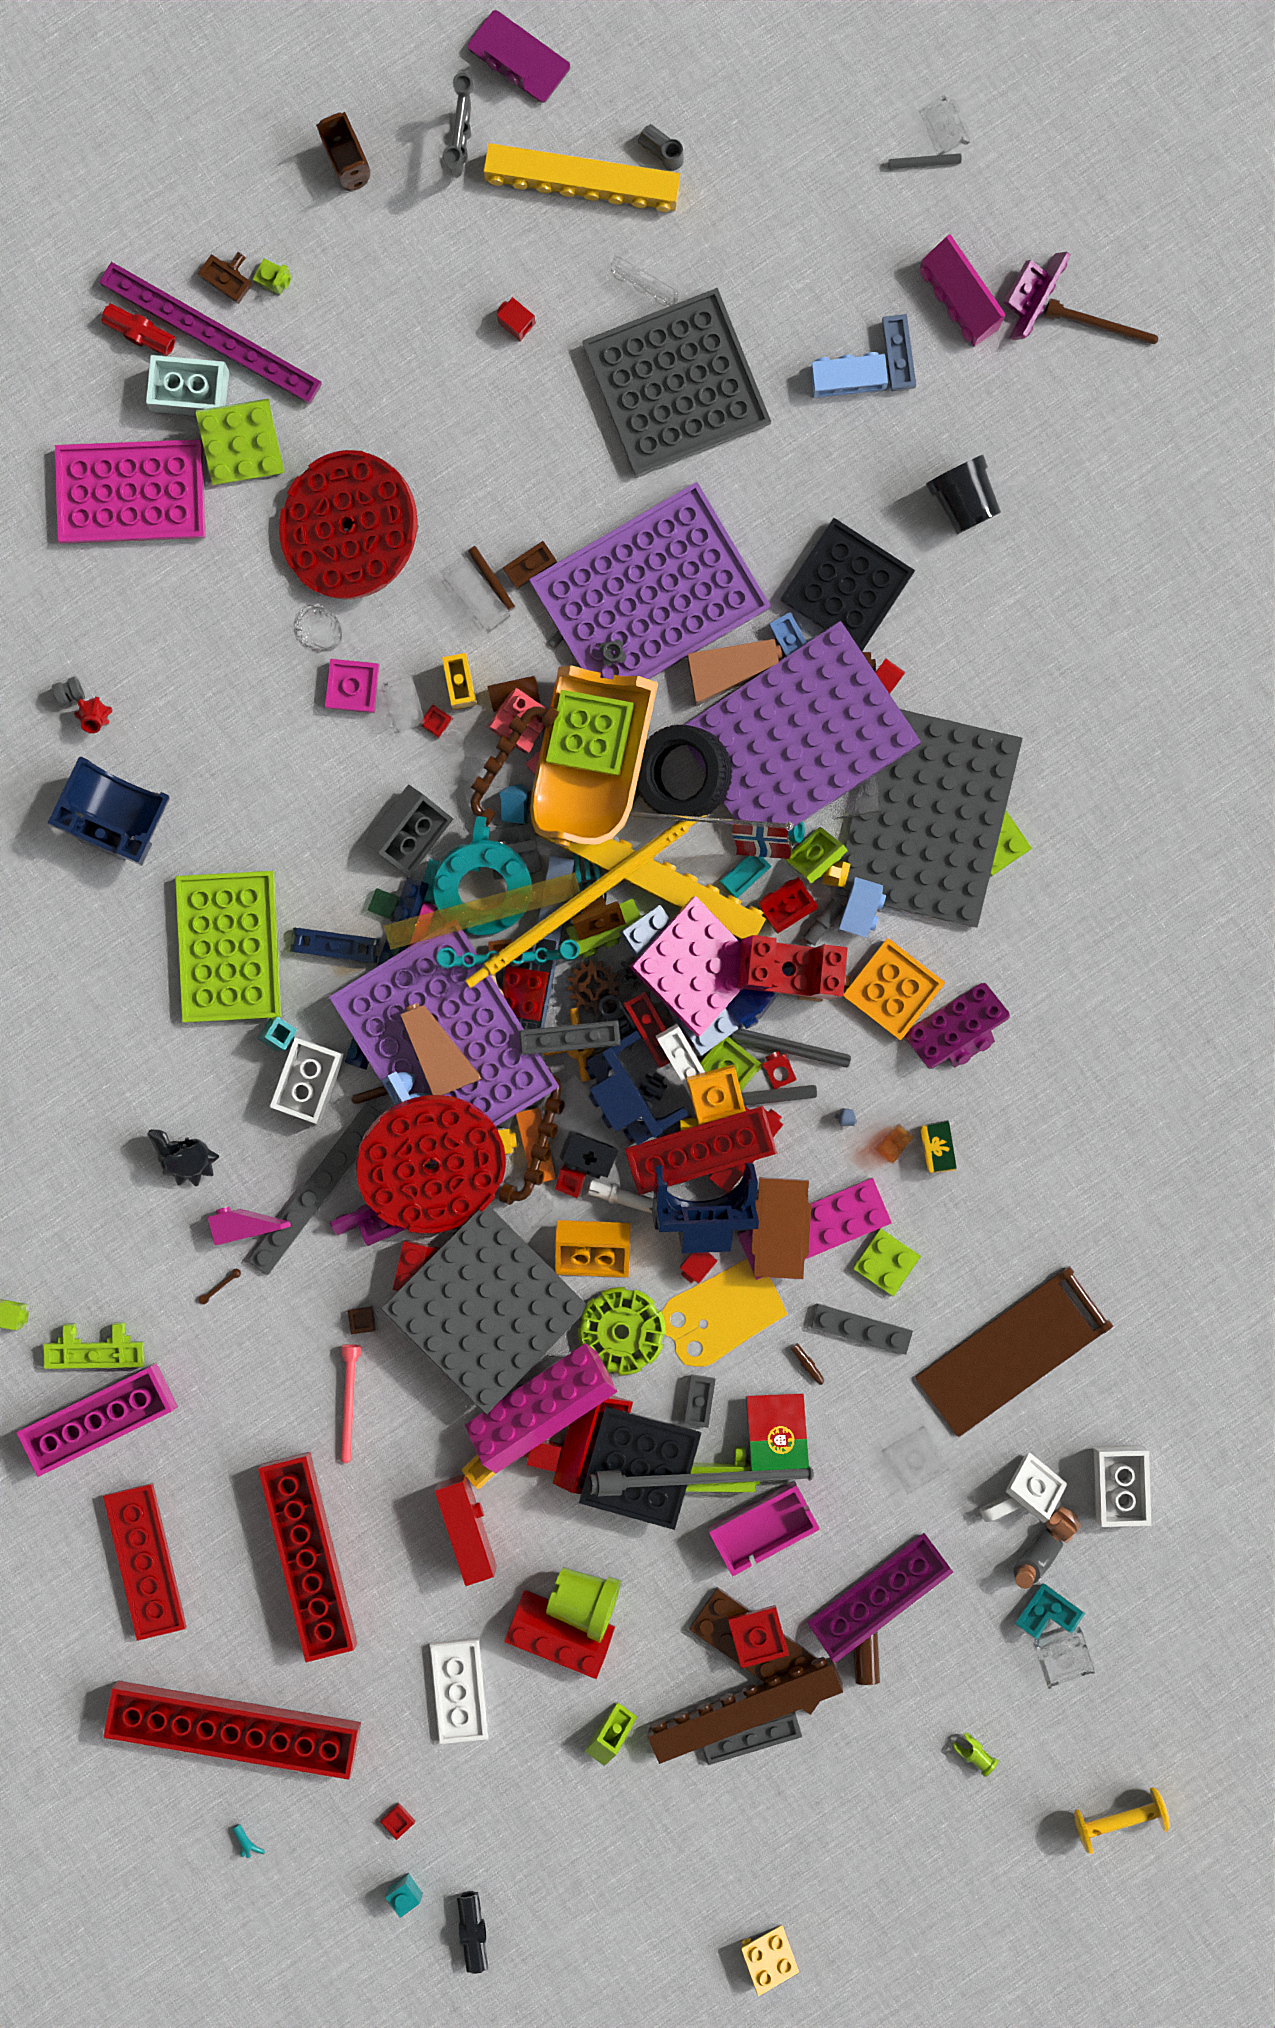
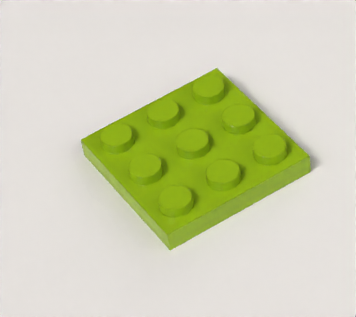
[195,398,285,485]
[546,689,634,777]

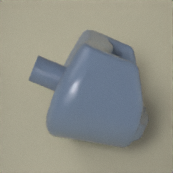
[835,1108,857,1127]

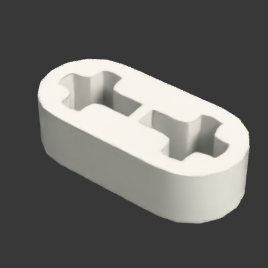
[979,1494,1022,1522]

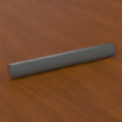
[888,153,962,169]

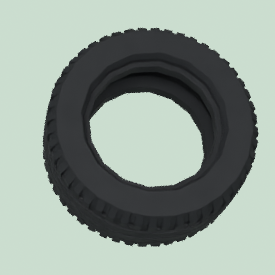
[636,725,733,819]

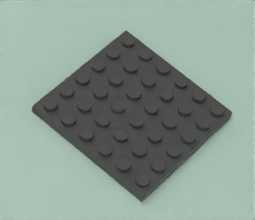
[582,288,771,477]
[380,1206,587,1415]

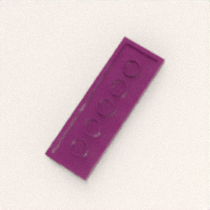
[807,1533,954,1663]

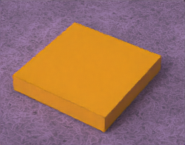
[686,1064,746,1125]

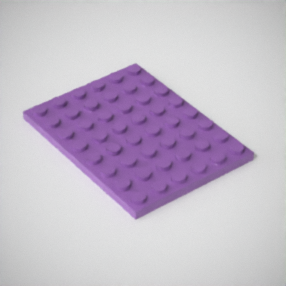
[529,482,771,679]
[685,621,922,830]
[329,919,559,1165]

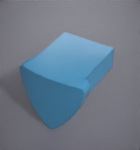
[499,784,528,824]

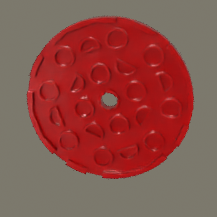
[279,450,418,600]
[356,1095,506,1233]

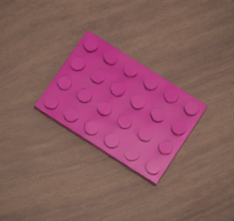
[55,439,206,544]

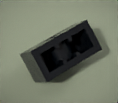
[559,1130,618,1179]

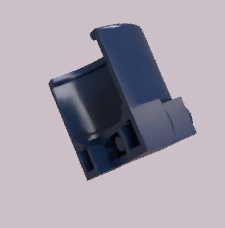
[48,757,170,866]

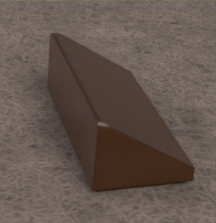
[487,676,541,712]

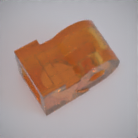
[874,1124,914,1164]

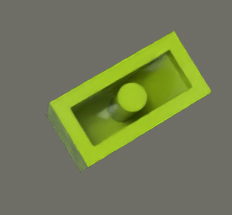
[585,1702,637,1766]

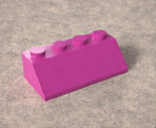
[920,234,1006,346]

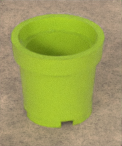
[546,1567,622,1643]

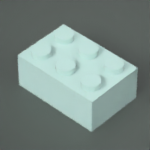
[146,355,229,416]

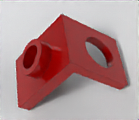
[762,1051,797,1089]

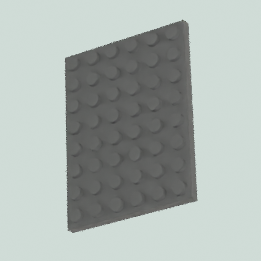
[834,709,1023,928]

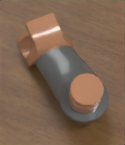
[1013,1507,1081,1589]

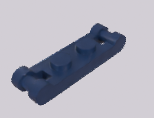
[290,927,380,963]

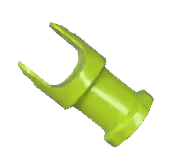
[953,1732,999,1777]

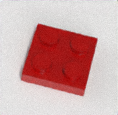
[728,1605,789,1668]

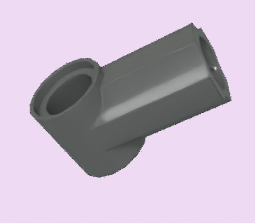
[638,124,684,170]

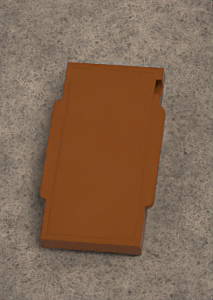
[752,1177,811,1279]

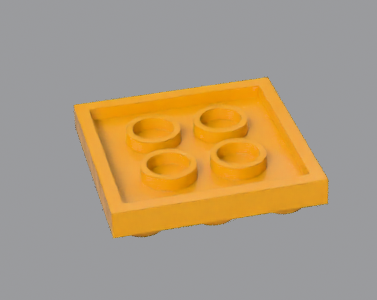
[843,938,946,1041]

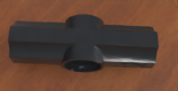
[457,1891,488,1974]

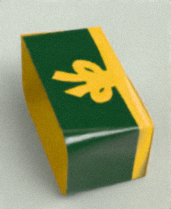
[920,1120,957,1173]

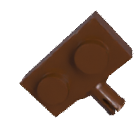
[197,252,253,304]

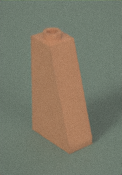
[687,639,782,706]
[400,1003,482,1095]

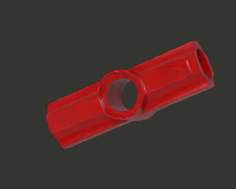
[101,303,176,356]

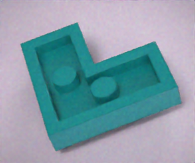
[1015,1583,1085,1640]

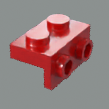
[758,877,818,934]

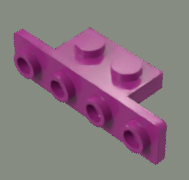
[1003,251,1071,340]
[330,1204,406,1246]

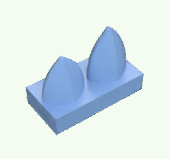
[382,1072,432,1105]

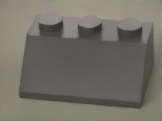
[364,784,453,877]

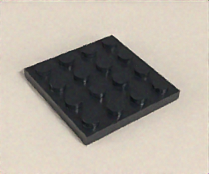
[780,518,915,652]
[579,1406,702,1530]

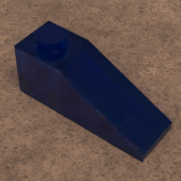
[728,966,793,1029]

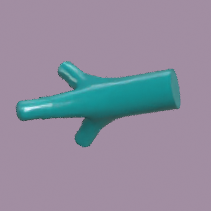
[232,1824,265,1858]

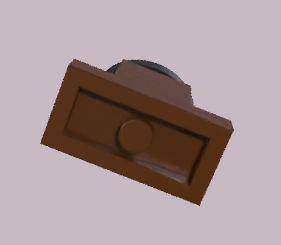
[571,879,626,940]

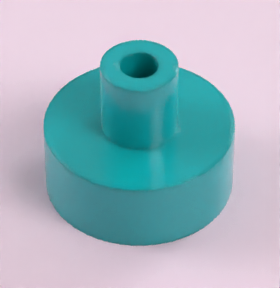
[788,822,805,843]

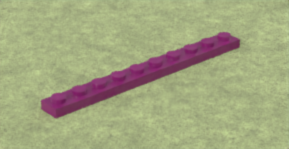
[99,261,322,405]

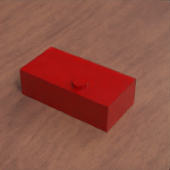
[435,1474,497,1587]

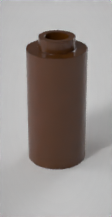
[854,1631,880,1685]

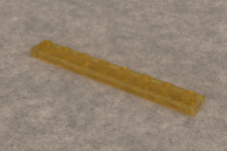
[384,872,581,950]

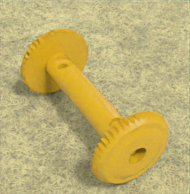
[1074,1787,1170,1854]

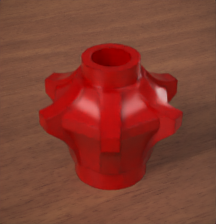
[74,696,113,734]

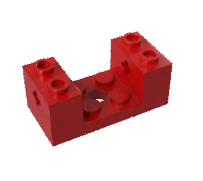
[737,935,848,1000]

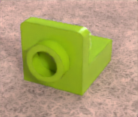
[253,258,291,295]

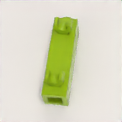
[686,1447,760,1492]

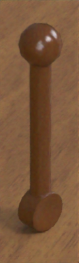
[199,1268,241,1304]

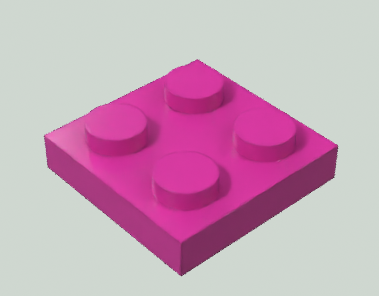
[325,659,380,713]

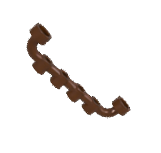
[470,706,560,827]
[499,1068,565,1205]

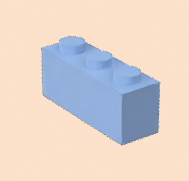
[810,352,888,398]

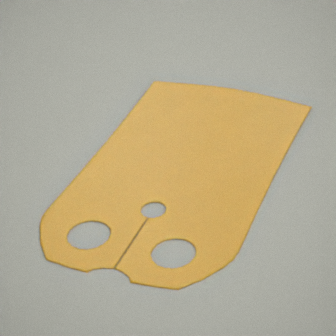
[662,1258,788,1367]

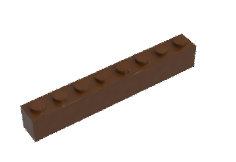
[648,1657,843,1764]

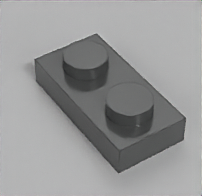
[684,1374,716,1428]

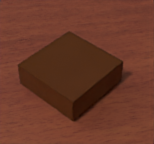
[348,1306,376,1334]

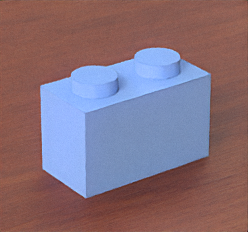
[839,877,886,938]

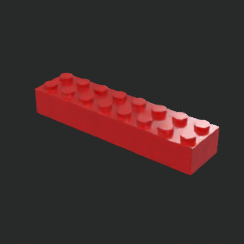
[258,1452,358,1663]

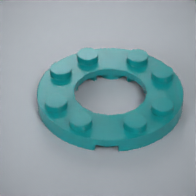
[433,840,532,935]

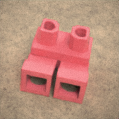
[486,688,548,753]

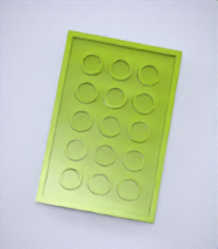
[175,871,282,1023]

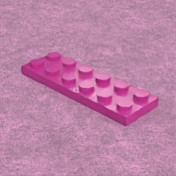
[737,1178,892,1280]

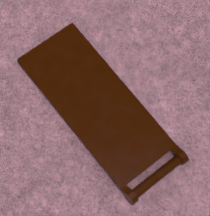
[916,1266,1113,1437]

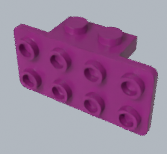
[468,10,570,103]
[905,983,1010,1069]

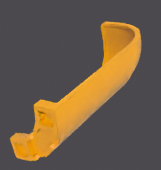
[530,665,658,847]

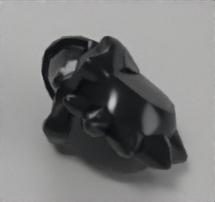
[147,1129,219,1187]

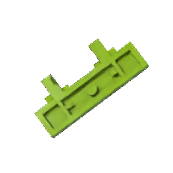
[44,1322,145,1369]

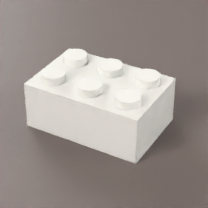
[270,1037,345,1124]
[1093,1446,1151,1527]

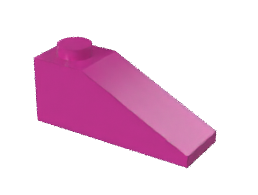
[208,1206,291,1246]

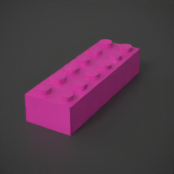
[465,1343,618,1473]
[16,1363,178,1477]

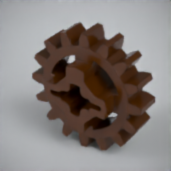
[567,960,620,1013]

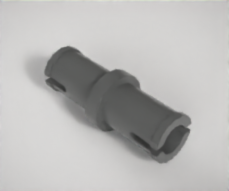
[802,898,845,946]

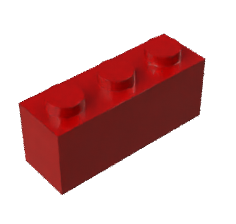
[624,992,670,1069]

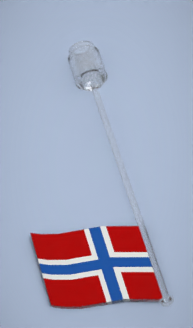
[628,812,793,859]

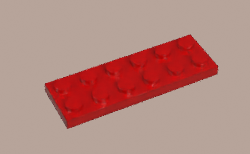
[625,1106,778,1195]
[103,1483,187,1641]

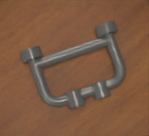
[443,73,473,178]

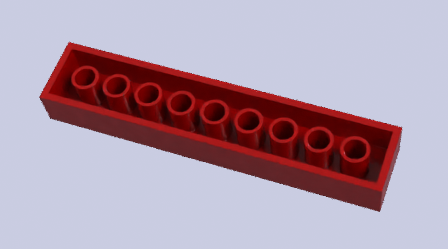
[103,1681,361,1780]

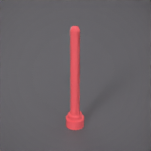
[341,1344,361,1464]

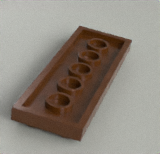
[689,1587,820,1715]

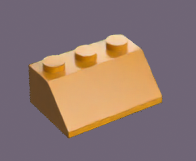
[555,1220,631,1278]

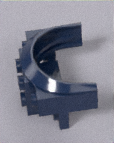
[585,1030,688,1146]
[652,1163,759,1253]

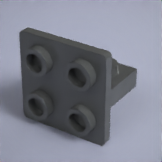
[489,823,542,880]

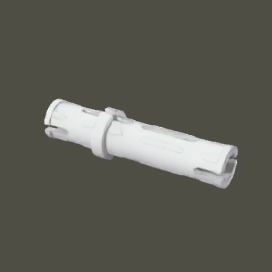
[588,1180,653,1214]

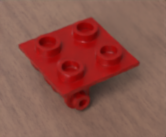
[502,966,549,1021]

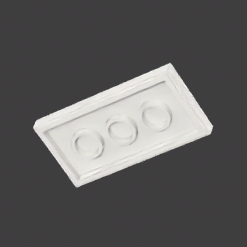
[430,1638,489,1744]

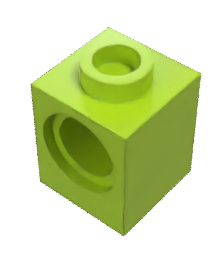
[0,1299,29,1330]

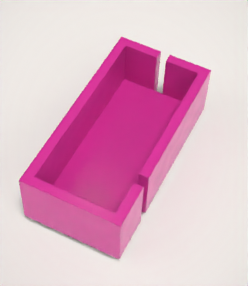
[708,1480,820,1577]

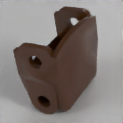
[316,112,370,191]

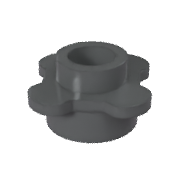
[600,639,626,666]

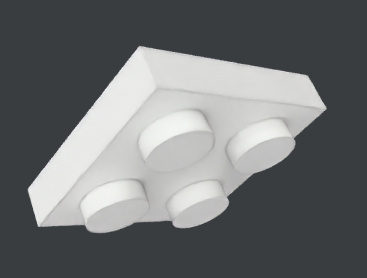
[1005,1452,1067,1523]

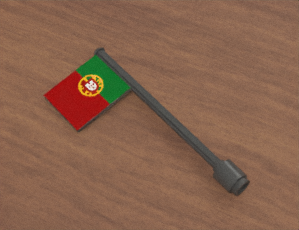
[589,1393,814,1497]

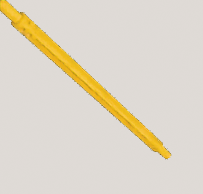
[465,815,706,989]

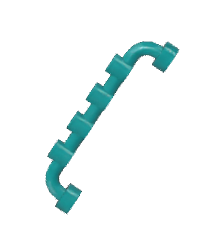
[436,940,580,970]

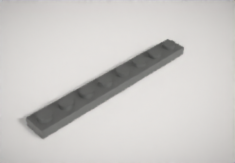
[249,1103,382,1275]

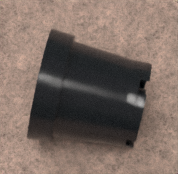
[926,455,1001,534]

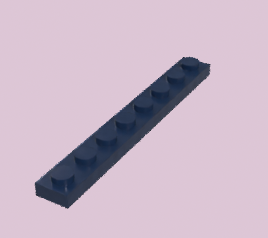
[345,877,429,1070]

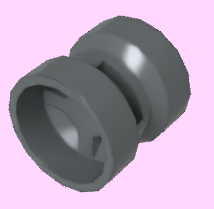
[52,676,85,707]

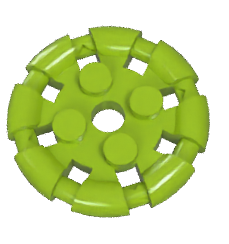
[577,1287,666,1376]

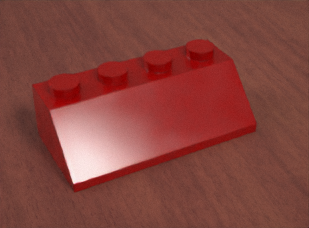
[552,1395,633,1494]
[504,1589,615,1679]

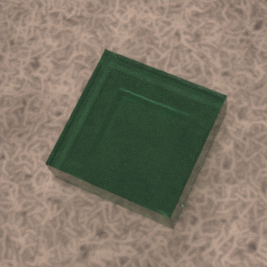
[368,888,400,920]

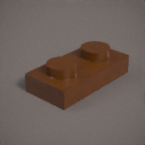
[503,541,557,589]

